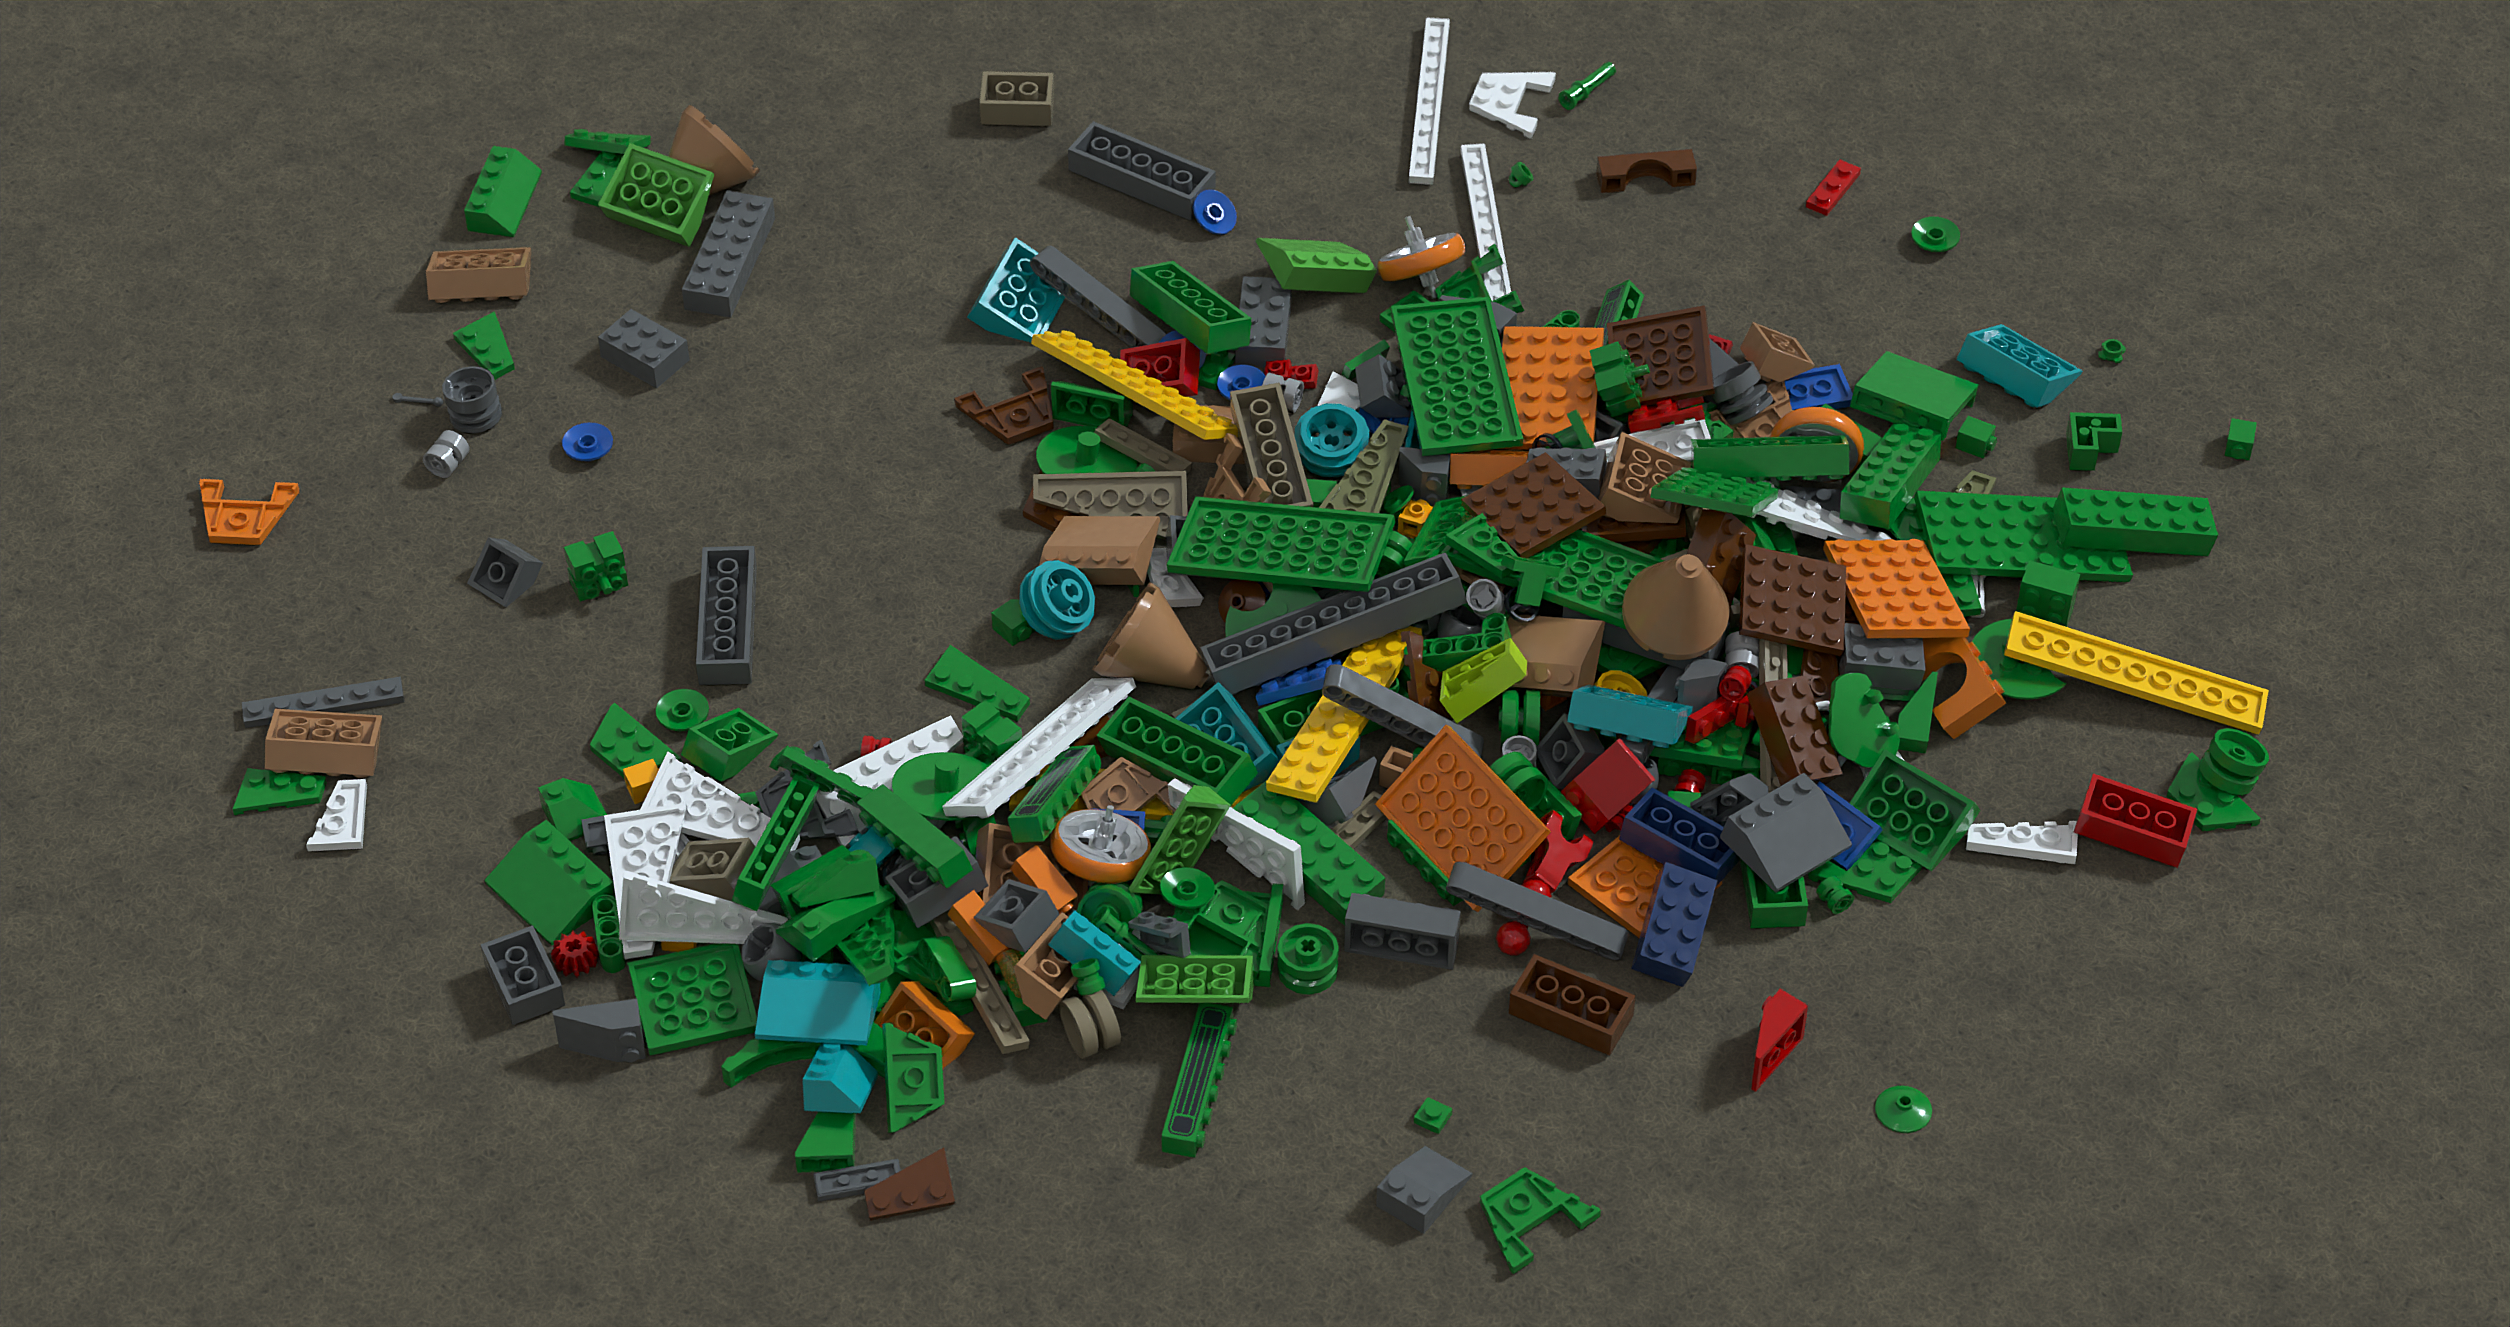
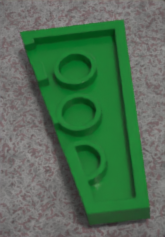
[925,645,1030,722]
[769,745,873,808]

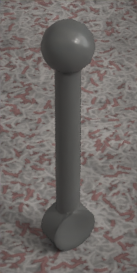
[392,393,443,407]

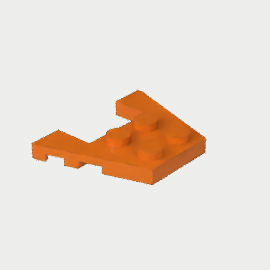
[199,479,299,545]

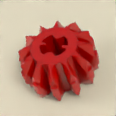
[551,930,599,978]

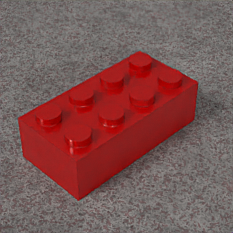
[2073,774,2197,868]

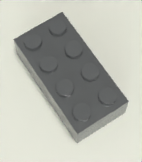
[1235,276,1292,368]
[1344,893,1461,970]

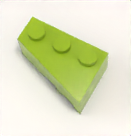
[1440,638,1527,723]

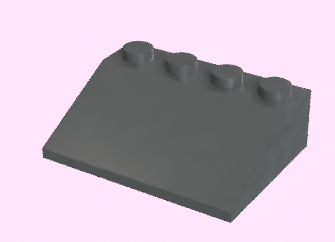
[1720,773,1852,893]

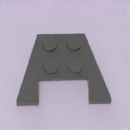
[755,740,859,840]

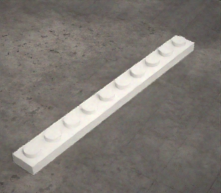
[1409,18,1449,185]
[1461,144,1511,301]

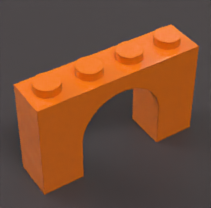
[1922,635,2006,739]
[947,845,1078,965]

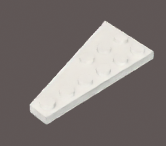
[1748,480,1891,541]
[816,715,963,848]
[640,752,800,851]
[1168,779,1305,910]
[604,803,686,959]
[619,871,788,944]

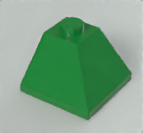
[538,778,607,841]

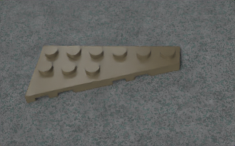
[1033,471,1187,540]

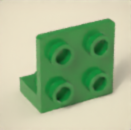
[1532,781,1582,851]

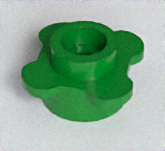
[2098,339,2126,363]

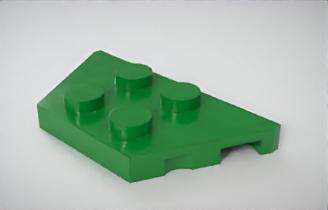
[590,703,682,778]
[2166,752,2261,831]
[882,1023,945,1133]

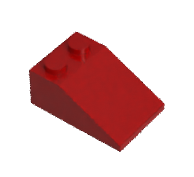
[1118,338,1200,397]
[1561,739,1656,834]
[1751,989,1808,1092]

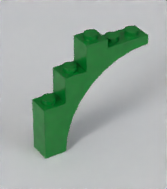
[721,1022,885,1088]

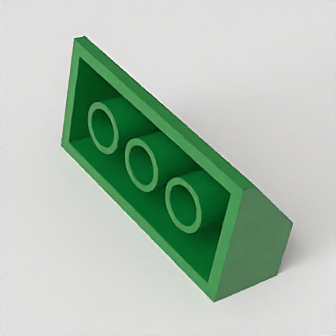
[464,146,542,237]

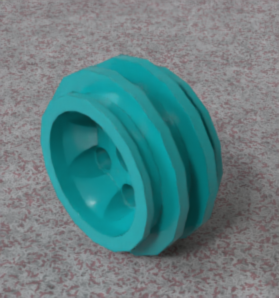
[1294,403,1369,477]
[1019,560,1095,640]

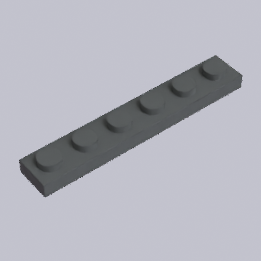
[242,676,404,728]

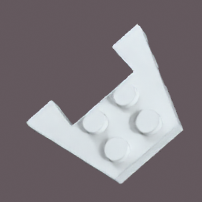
[1469,72,1556,138]

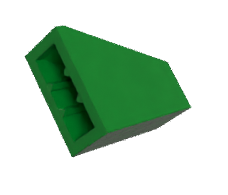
[795,1111,856,1173]

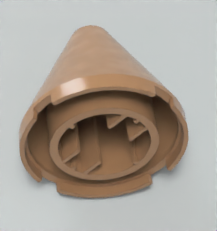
[668,105,760,196]
[1622,554,1729,660]
[1092,582,1209,689]

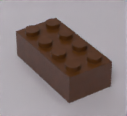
[1686,509,1756,609]
[1747,675,1842,786]
[1509,954,1635,1056]

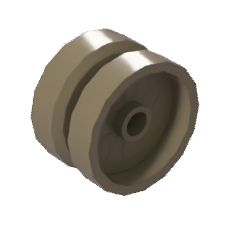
[1059,990,1121,1059]

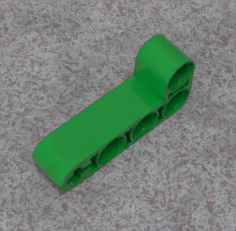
[1404,613,1512,673]

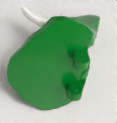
[1816,673,1900,768]

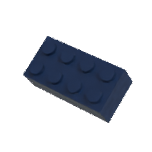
[1619,788,1740,888]
[1631,862,1717,987]

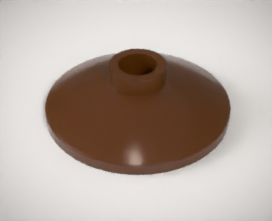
[1218,579,1267,623]

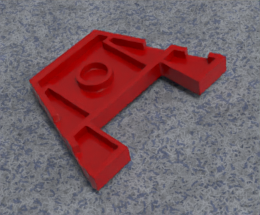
[1628,396,1705,433]

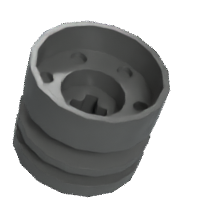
[1711,361,1773,425]
[442,366,502,433]

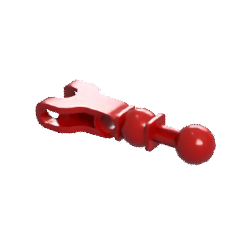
[1496,810,1593,956]

